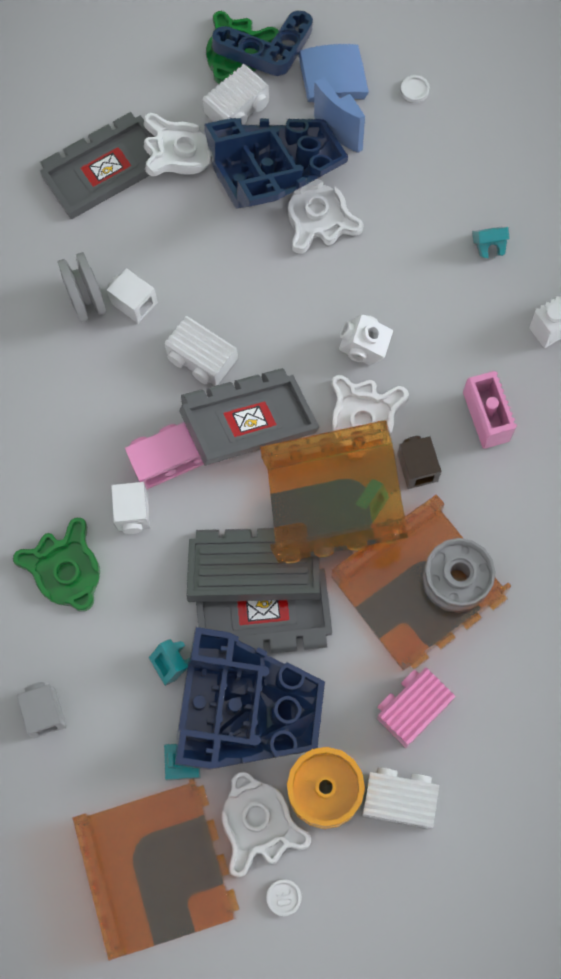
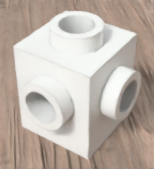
[339,314,393,365]

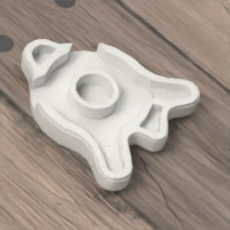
[144,113,213,176]
[287,179,364,254]
[331,375,409,462]
[221,771,311,878]

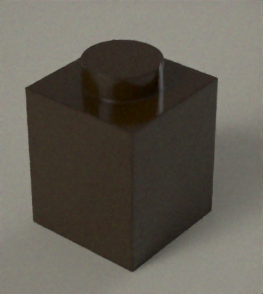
[397,436,442,489]

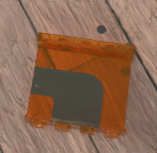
[260,420,408,563]
[331,494,511,671]
[72,779,240,961]

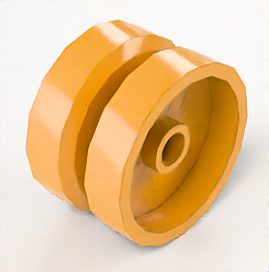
[287,747,365,830]

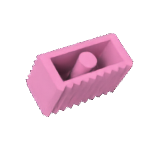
[463,371,517,449]
[377,667,456,748]

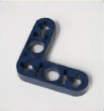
[212,10,313,76]

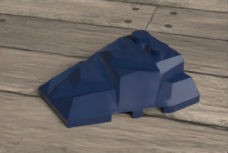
[204,118,348,209]
[175,627,325,770]

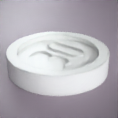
[401,75,430,103]
[266,879,302,916]

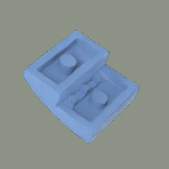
[298,44,369,102]
[314,77,365,153]

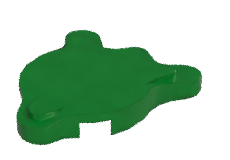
[206,11,278,84]
[13,517,100,612]

